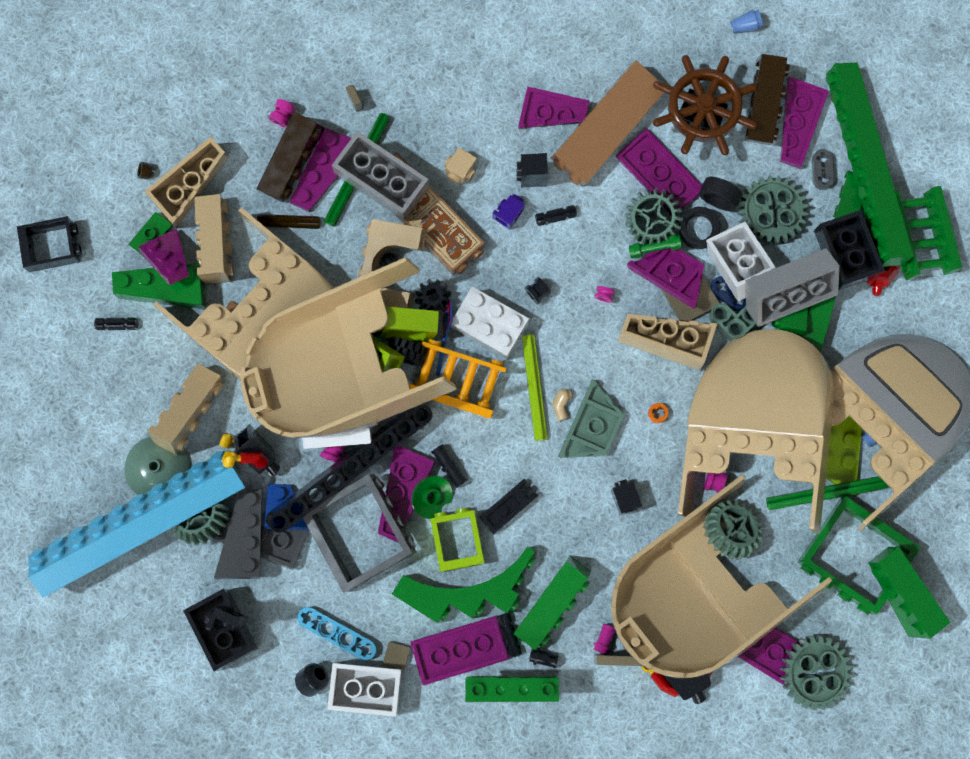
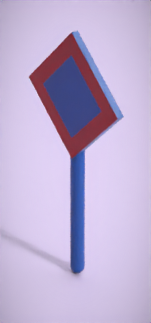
[436,300,453,376]

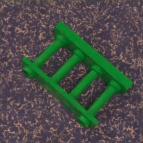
[895,186,962,281]
[465,676,559,702]

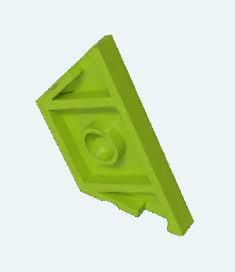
[826,416,862,496]

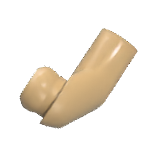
[552,389,572,421]

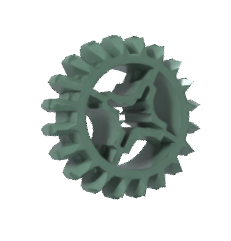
[625,188,683,245]
[171,499,229,546]
[702,500,764,560]

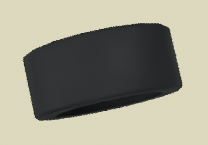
[698,176,743,211]
[678,206,721,249]

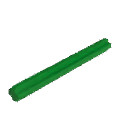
[324,113,390,227]
[766,476,890,510]

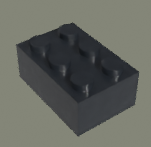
[814,210,885,291]
[183,588,258,671]

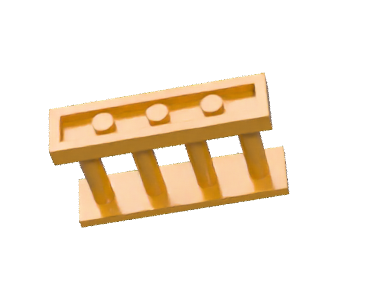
[409,339,507,419]

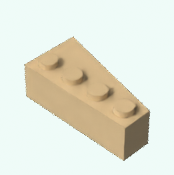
[144,136,228,229]
[194,194,234,285]
[617,314,717,371]
[148,364,223,456]

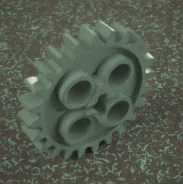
[738,175,809,245]
[780,635,853,710]

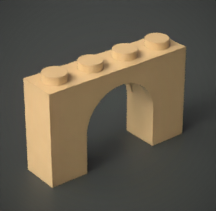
[358,219,427,309]

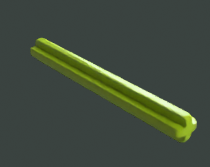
[522,334,547,441]

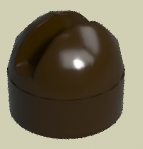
[137,162,154,180]

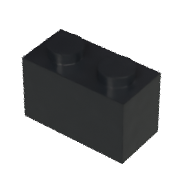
[516,153,548,188]

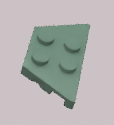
[558,379,624,458]

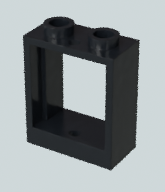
[16,216,82,272]

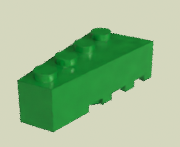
[112,263,206,310]
[868,546,951,639]
[514,556,591,650]

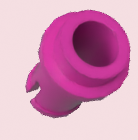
[593,624,616,655]

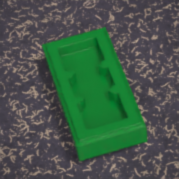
[128,212,173,257]

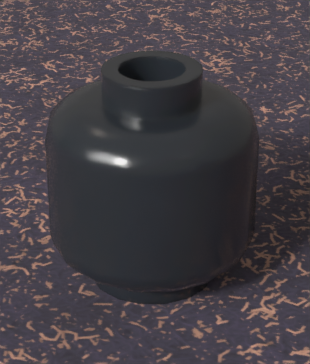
[295,663,329,697]

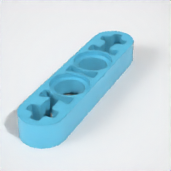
[297,607,377,660]

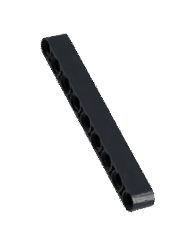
[266,404,433,533]

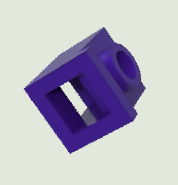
[492,194,525,230]

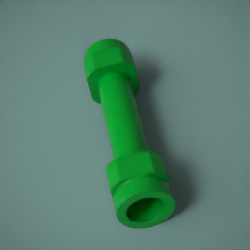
[629,235,683,258]

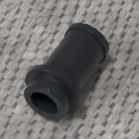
[529,648,559,668]

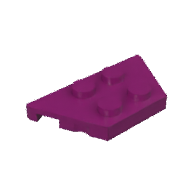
[627,248,704,310]

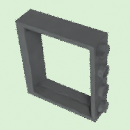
[303,474,417,593]

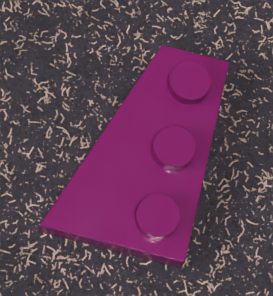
[518,86,589,129]
[138,229,189,285]

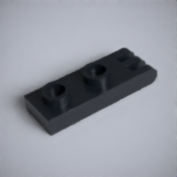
[479,479,539,535]

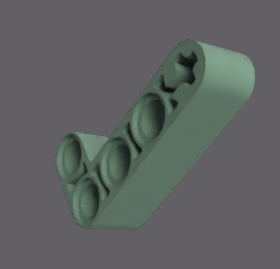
[709,303,756,341]

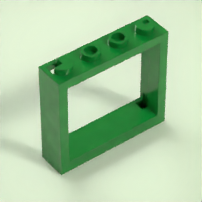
[797,496,921,616]

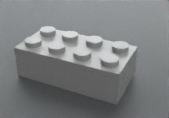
[332,131,430,221]
[745,248,839,327]

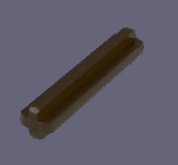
[257,214,321,229]

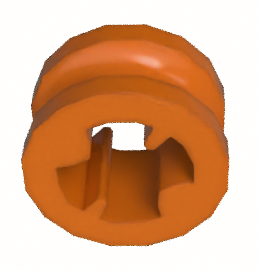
[648,403,668,424]

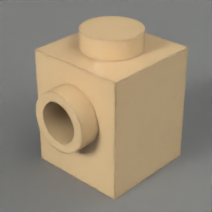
[444,147,477,185]

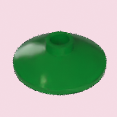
[412,475,453,519]

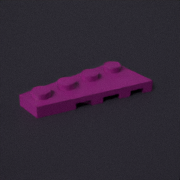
[780,76,829,169]
[290,127,352,212]
[378,446,435,543]

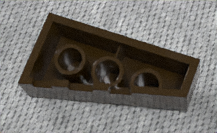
[745,54,790,145]
[256,112,325,202]

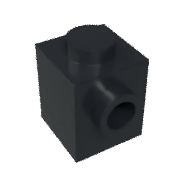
[611,479,642,515]

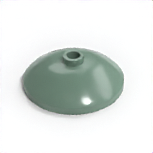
[124,437,191,495]

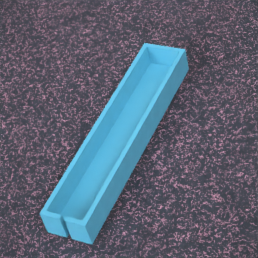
[28,449,245,597]

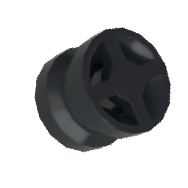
[524,277,551,305]

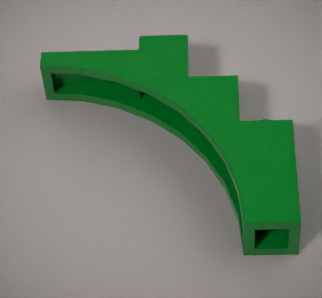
[392,546,536,623]

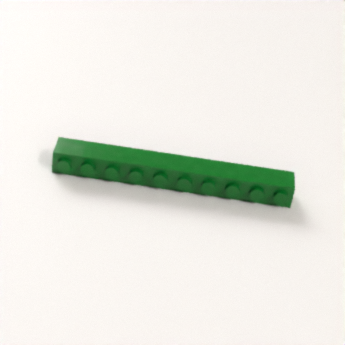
[826,62,914,267]

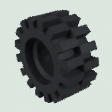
[388,337,428,367]

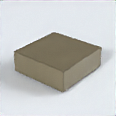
[346,85,363,112]
[383,642,411,670]

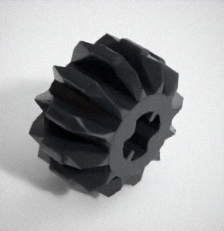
[415,279,451,312]

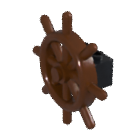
[653,55,757,156]

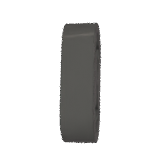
[812,149,834,190]

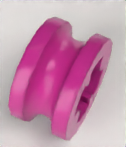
[594,286,615,303]

